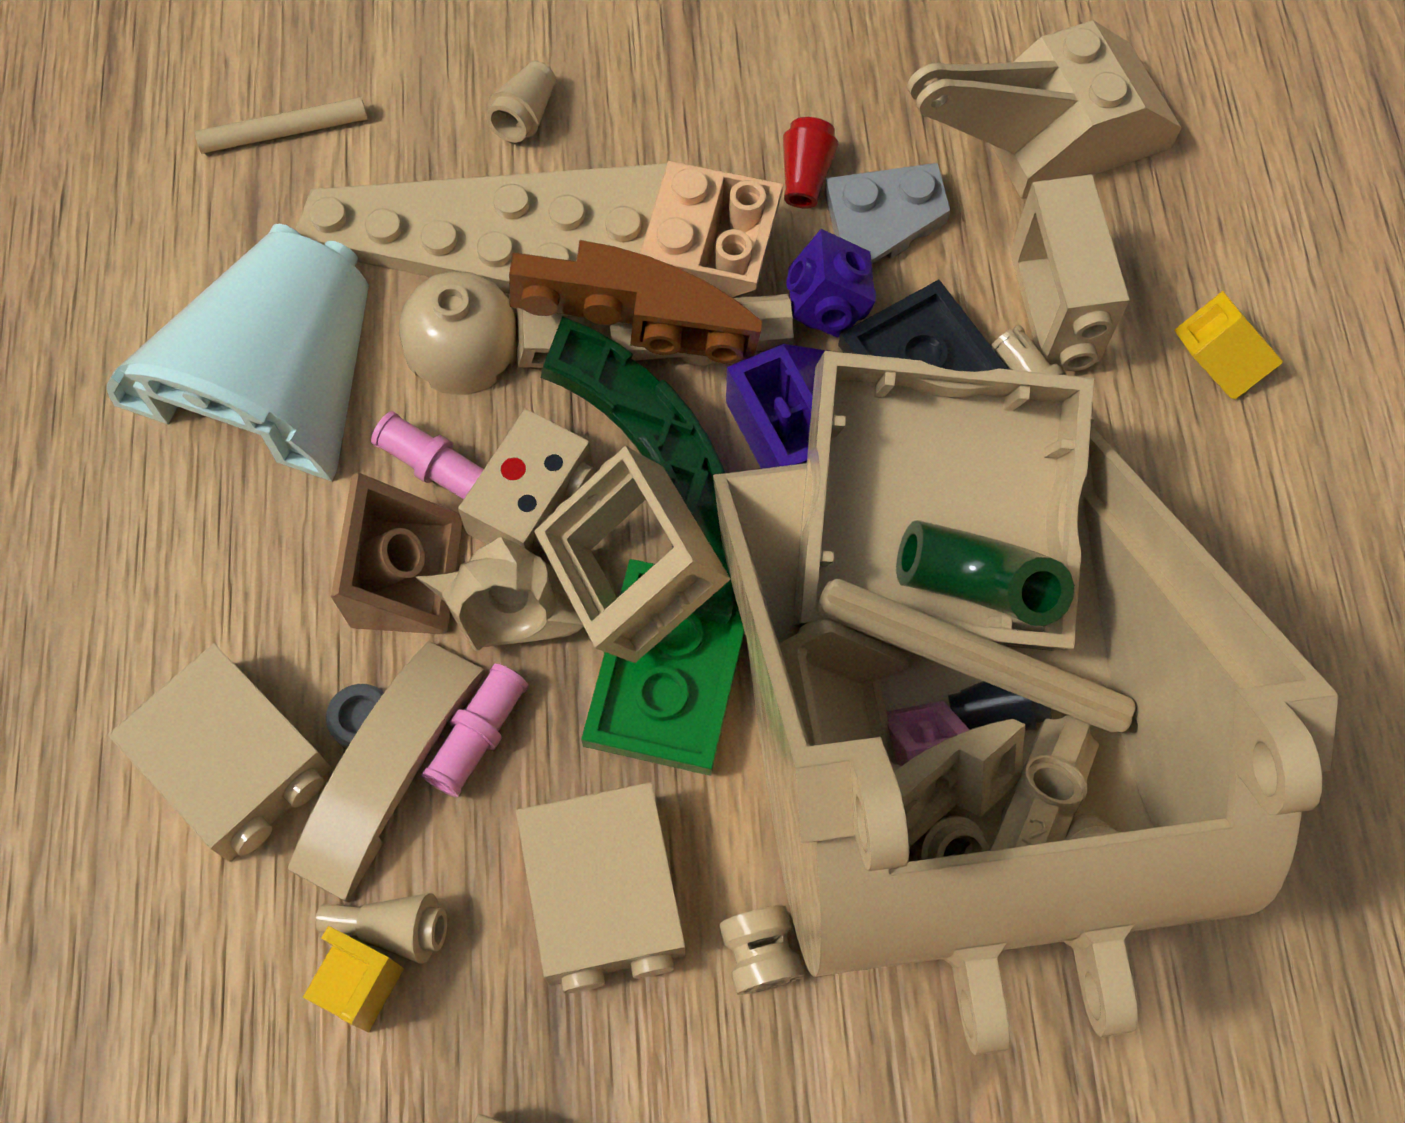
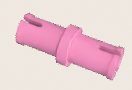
[371,411,484,499]
[422,664,529,798]

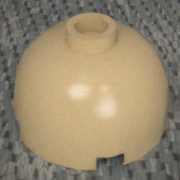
[399,271,517,395]

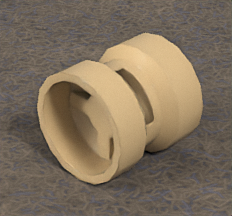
[720,905,805,995]

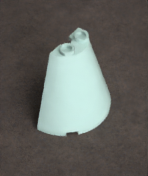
[107,224,369,482]

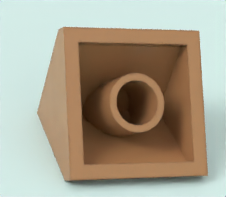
[331,472,463,634]

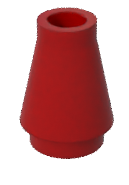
[783,117,839,209]

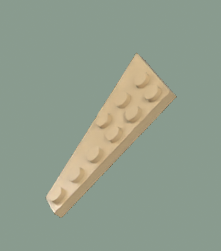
[295,163,667,293]

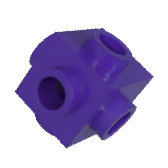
[786,229,876,338]

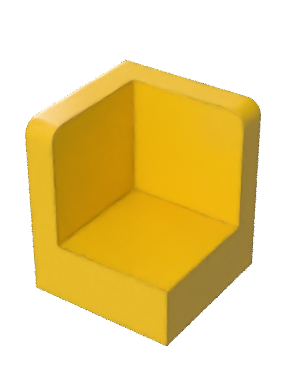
[1174,291,1283,399]
[303,926,404,1033]

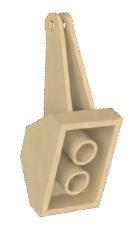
[907,20,1182,199]

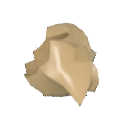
[415,537,584,651]

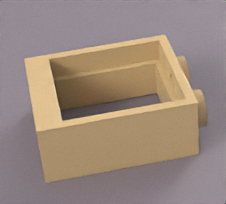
[1010,174,1130,371]
[534,446,731,663]

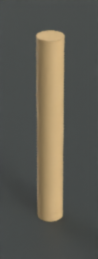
[195,97,368,154]

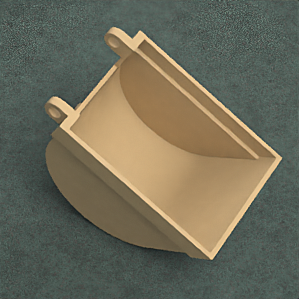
[713,427,1339,1055]

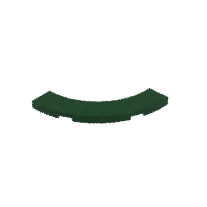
[540,316,735,625]

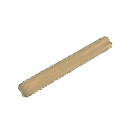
[818,579,1136,733]

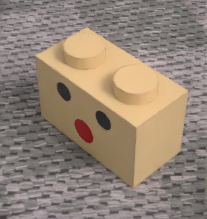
[458,409,596,556]

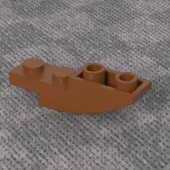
[509,240,762,364]

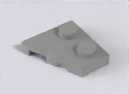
[824,163,950,264]

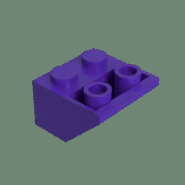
[726,344,834,469]

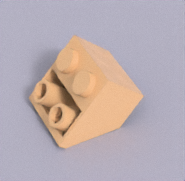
[640,161,783,297]

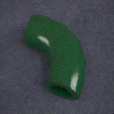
[896,520,1075,626]

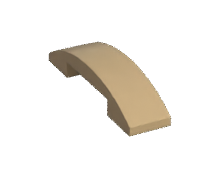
[287,641,485,903]
[894,719,1025,847]

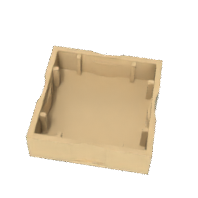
[792,351,1094,651]

